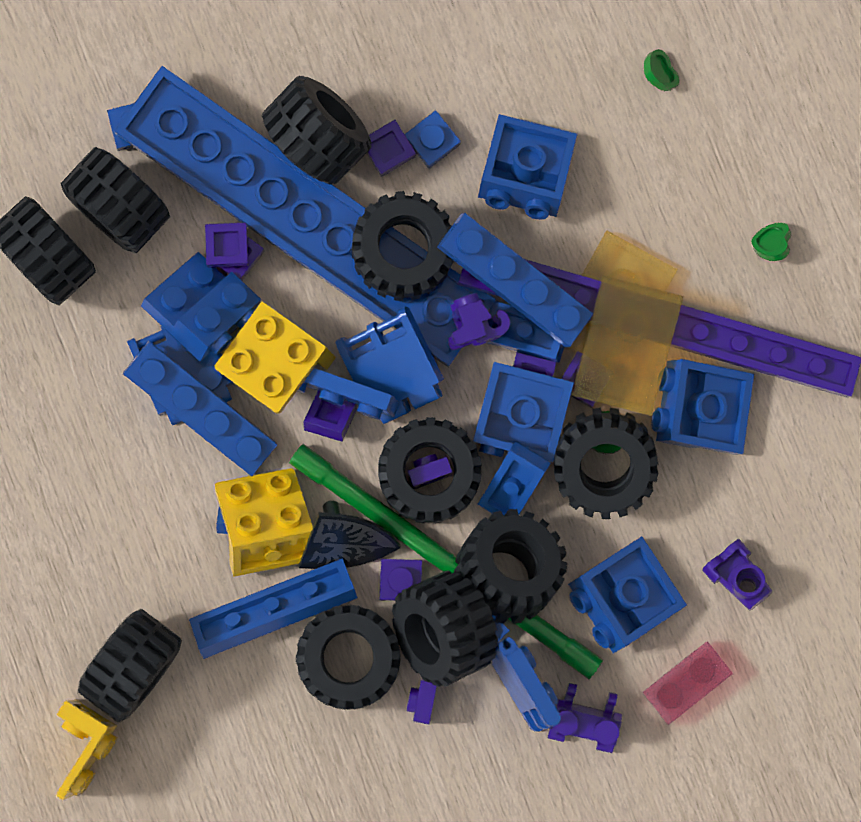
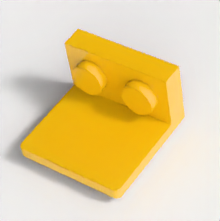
[215,301,336,414]
[215,468,313,577]
[55,699,118,800]

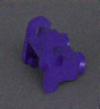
[448,293,510,350]
[547,683,622,753]

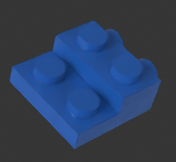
[478,114,577,220]
[141,252,261,362]
[651,359,754,455]
[473,362,574,462]
[568,536,687,653]

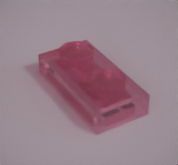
[642,641,733,725]

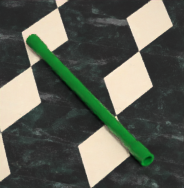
[289,444,603,680]

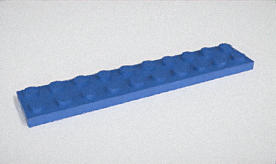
[114,66,496,367]

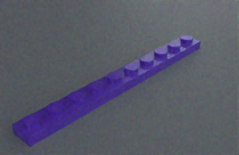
[458,259,861,398]

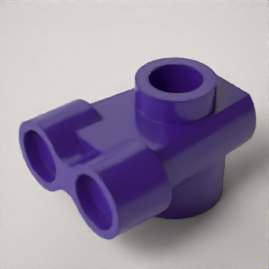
[702,539,773,611]

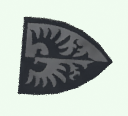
[299,501,401,569]

